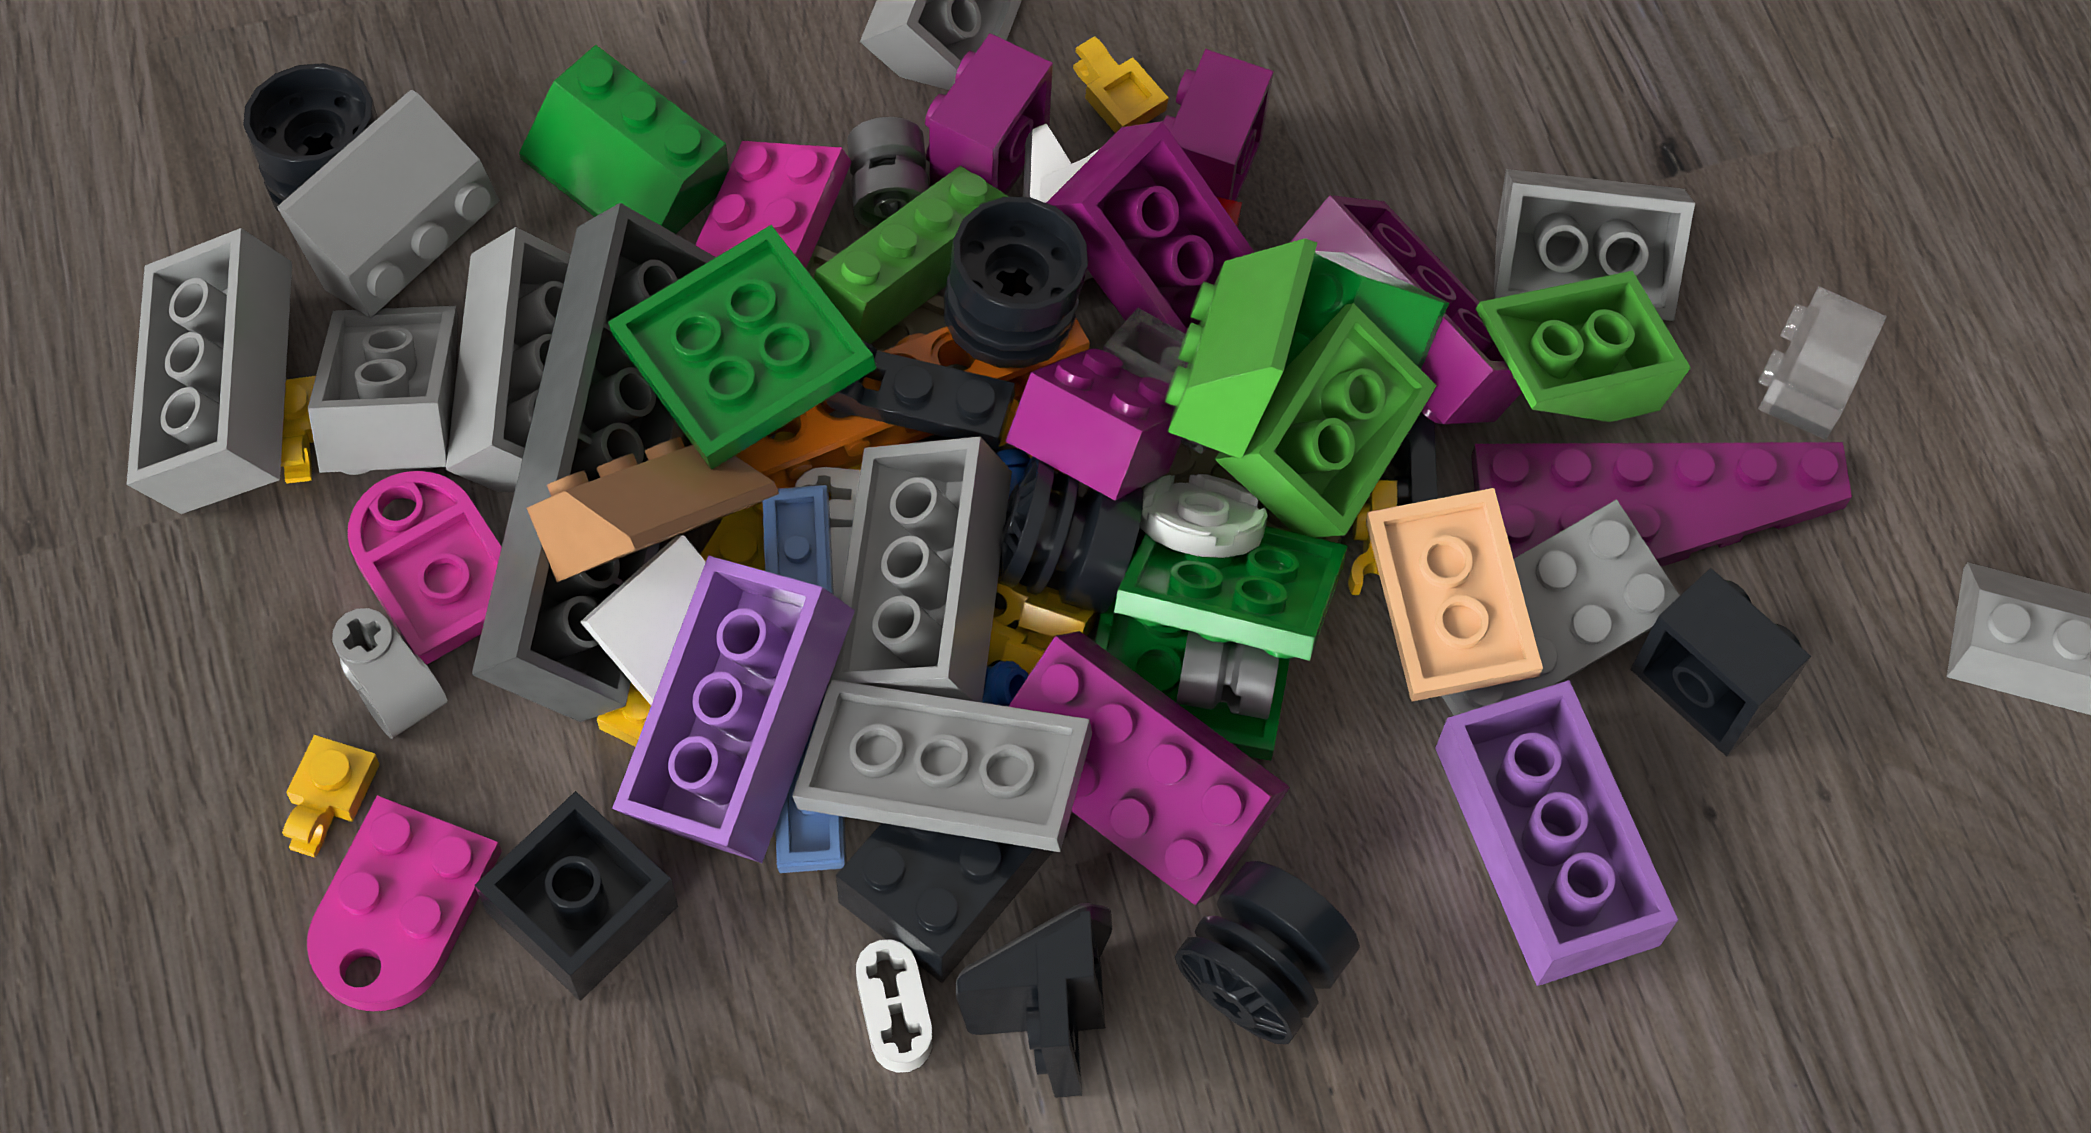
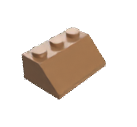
[527,437,779,582]

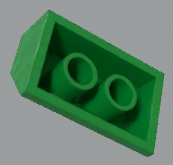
[519,45,729,234]
[1284,251,1449,370]

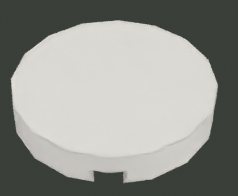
[1140,474,1268,558]

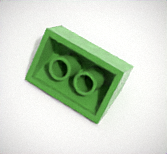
[1165,238,1317,459]

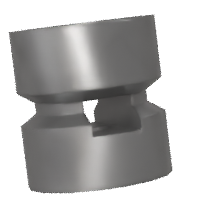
[847,117,929,229]
[1176,631,1279,719]

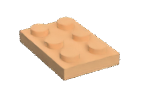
[1366,488,1543,702]

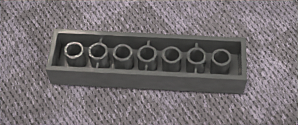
[472,203,716,722]

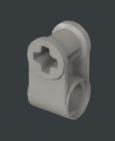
[332,608,448,739]

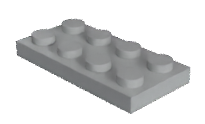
[1442,500,1680,716]
[792,680,1092,852]

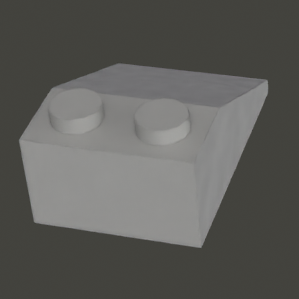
[308,306,458,475]

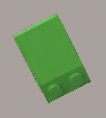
[1475,271,1691,422]
[1215,303,1437,538]

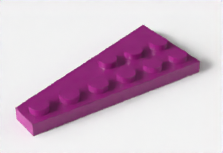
[1471,442,1852,567]

